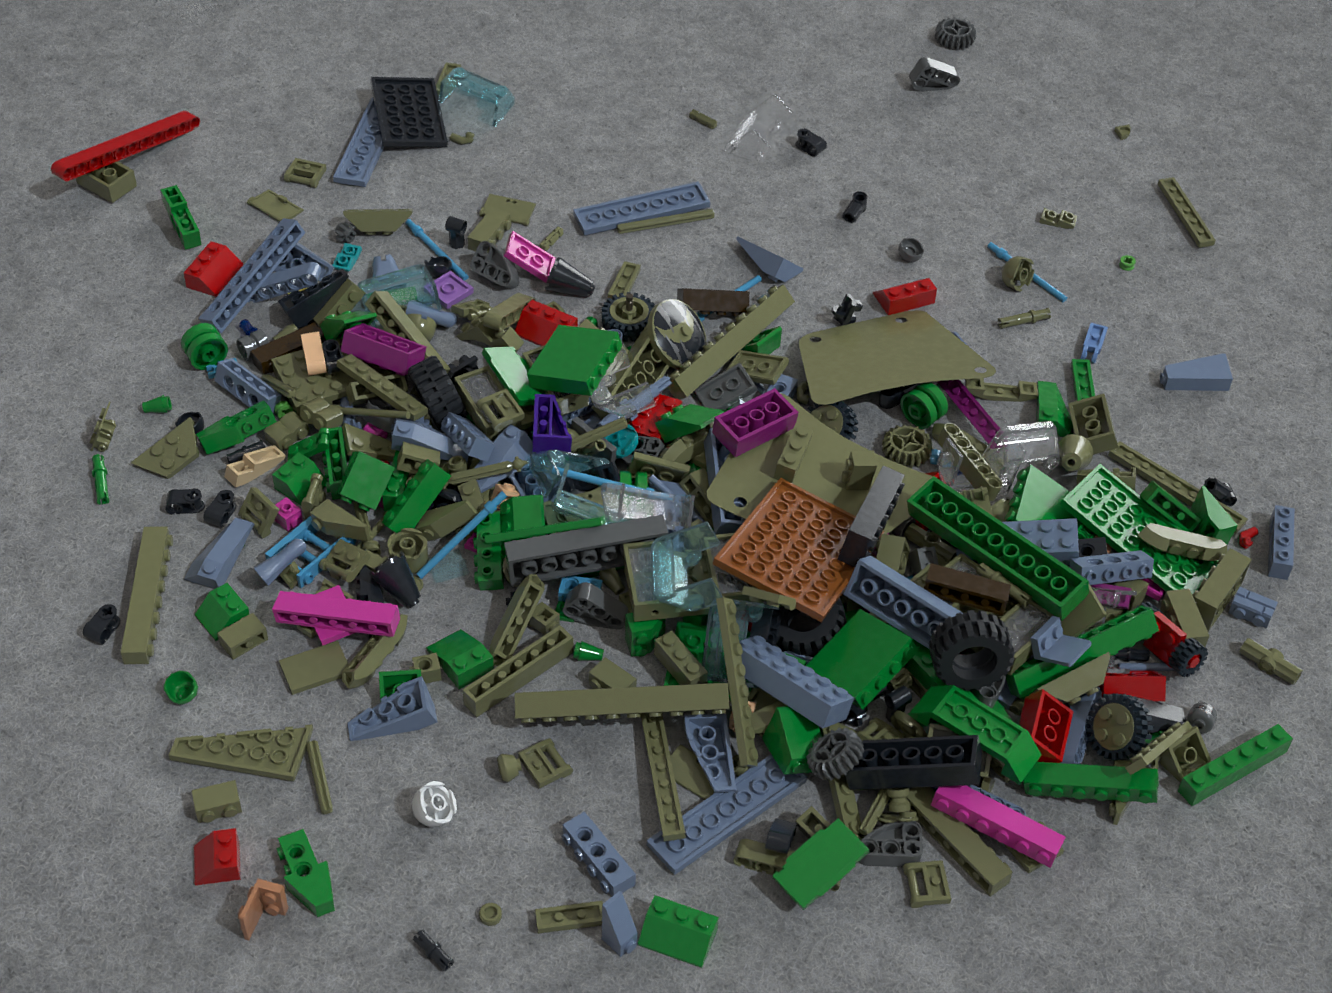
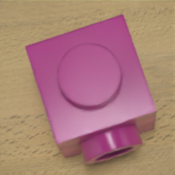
[275,497,303,531]

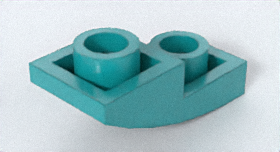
[332,243,362,272]

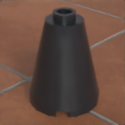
[545,257,596,297]
[369,551,421,608]

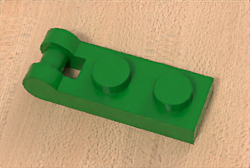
[287,428,331,462]

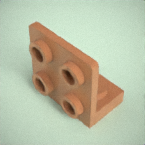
[238,879,288,941]

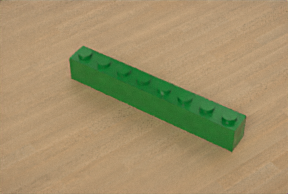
[1006,605,1159,699]

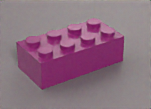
[341,323,427,376]
[712,388,799,457]

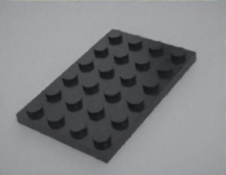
[370,77,448,147]

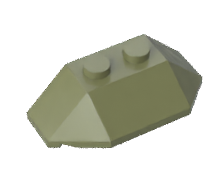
[343,209,413,235]
[1032,652,1110,706]

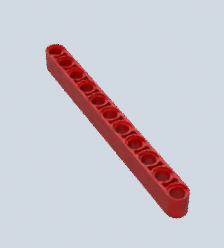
[51,110,200,181]

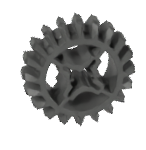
[935,17,976,50]
[806,728,864,781]

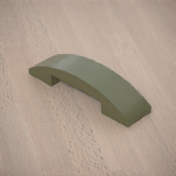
[965,378,1038,402]

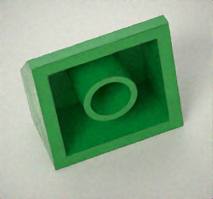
[272,452,327,505]
[195,583,250,641]
[625,612,666,657]

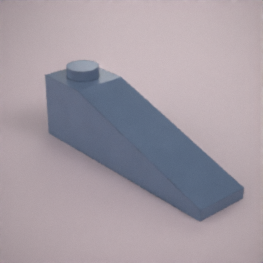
[736,236,803,282]
[274,242,335,281]
[391,418,469,463]
[464,424,542,493]
[184,518,254,589]
[347,676,437,741]
[684,714,736,793]

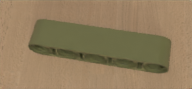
[483,293,536,331]
[937,423,1003,501]
[733,839,841,891]

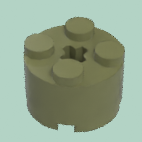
[387,528,429,574]

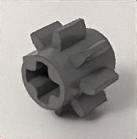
[335,221,356,243]

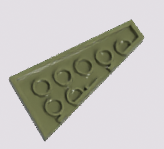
[169,724,313,781]

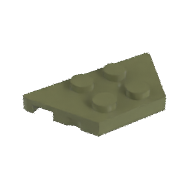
[132,417,199,479]

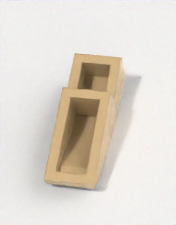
[224,445,286,488]

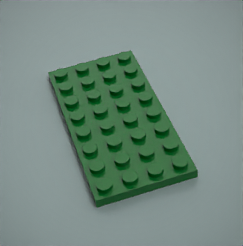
[1060,464,1218,595]

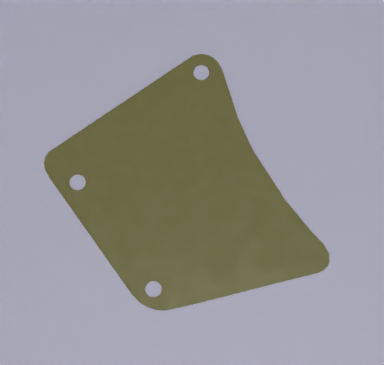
[799,310,996,405]
[707,393,933,534]

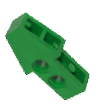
[160,185,202,250]
[196,400,277,454]
[276,829,335,917]

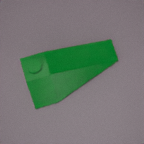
[1036,381,1073,437]

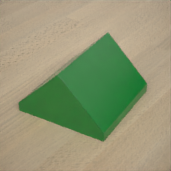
[741,326,782,354]
[379,669,422,701]

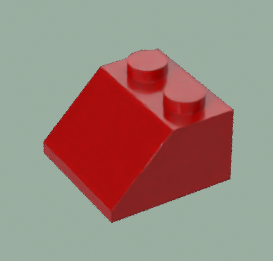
[194,828,241,886]

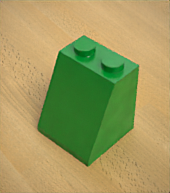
[337,451,395,512]
[762,707,822,775]

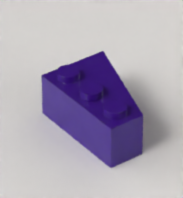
[532,394,572,454]

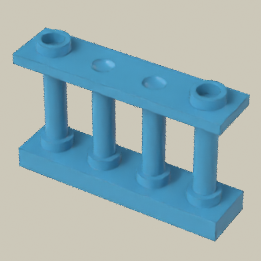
[265,516,357,588]

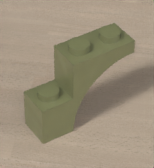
[457,317,524,352]

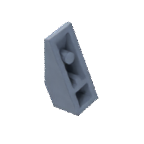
[602,891,638,957]

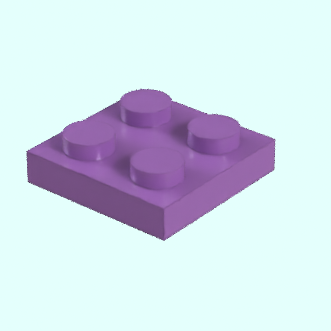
[424,271,474,309]

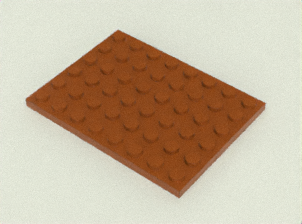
[712,478,885,622]

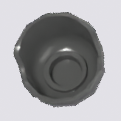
[898,238,924,262]

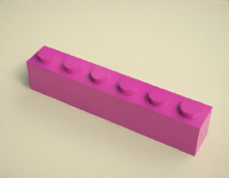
[272,591,400,637]
[931,785,1066,868]

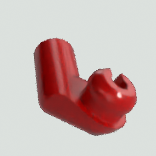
[1239,527,1259,548]

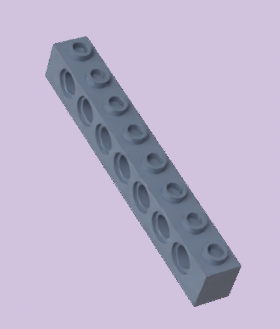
[198,218,306,333]

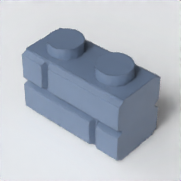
[1228,587,1278,628]

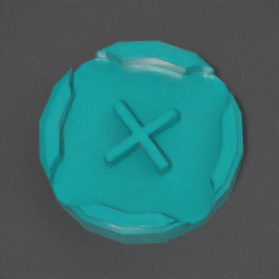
[603,424,639,459]

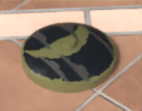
[648,299,706,370]

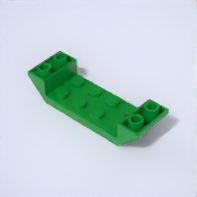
[909,685,1041,785]

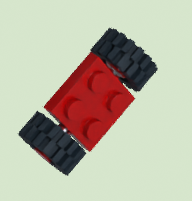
[1136,602,1208,677]

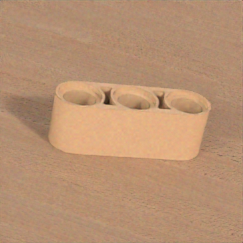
[301,332,327,376]

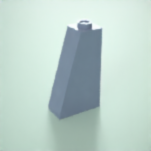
[1160,354,1233,391]

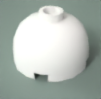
[412,781,457,827]

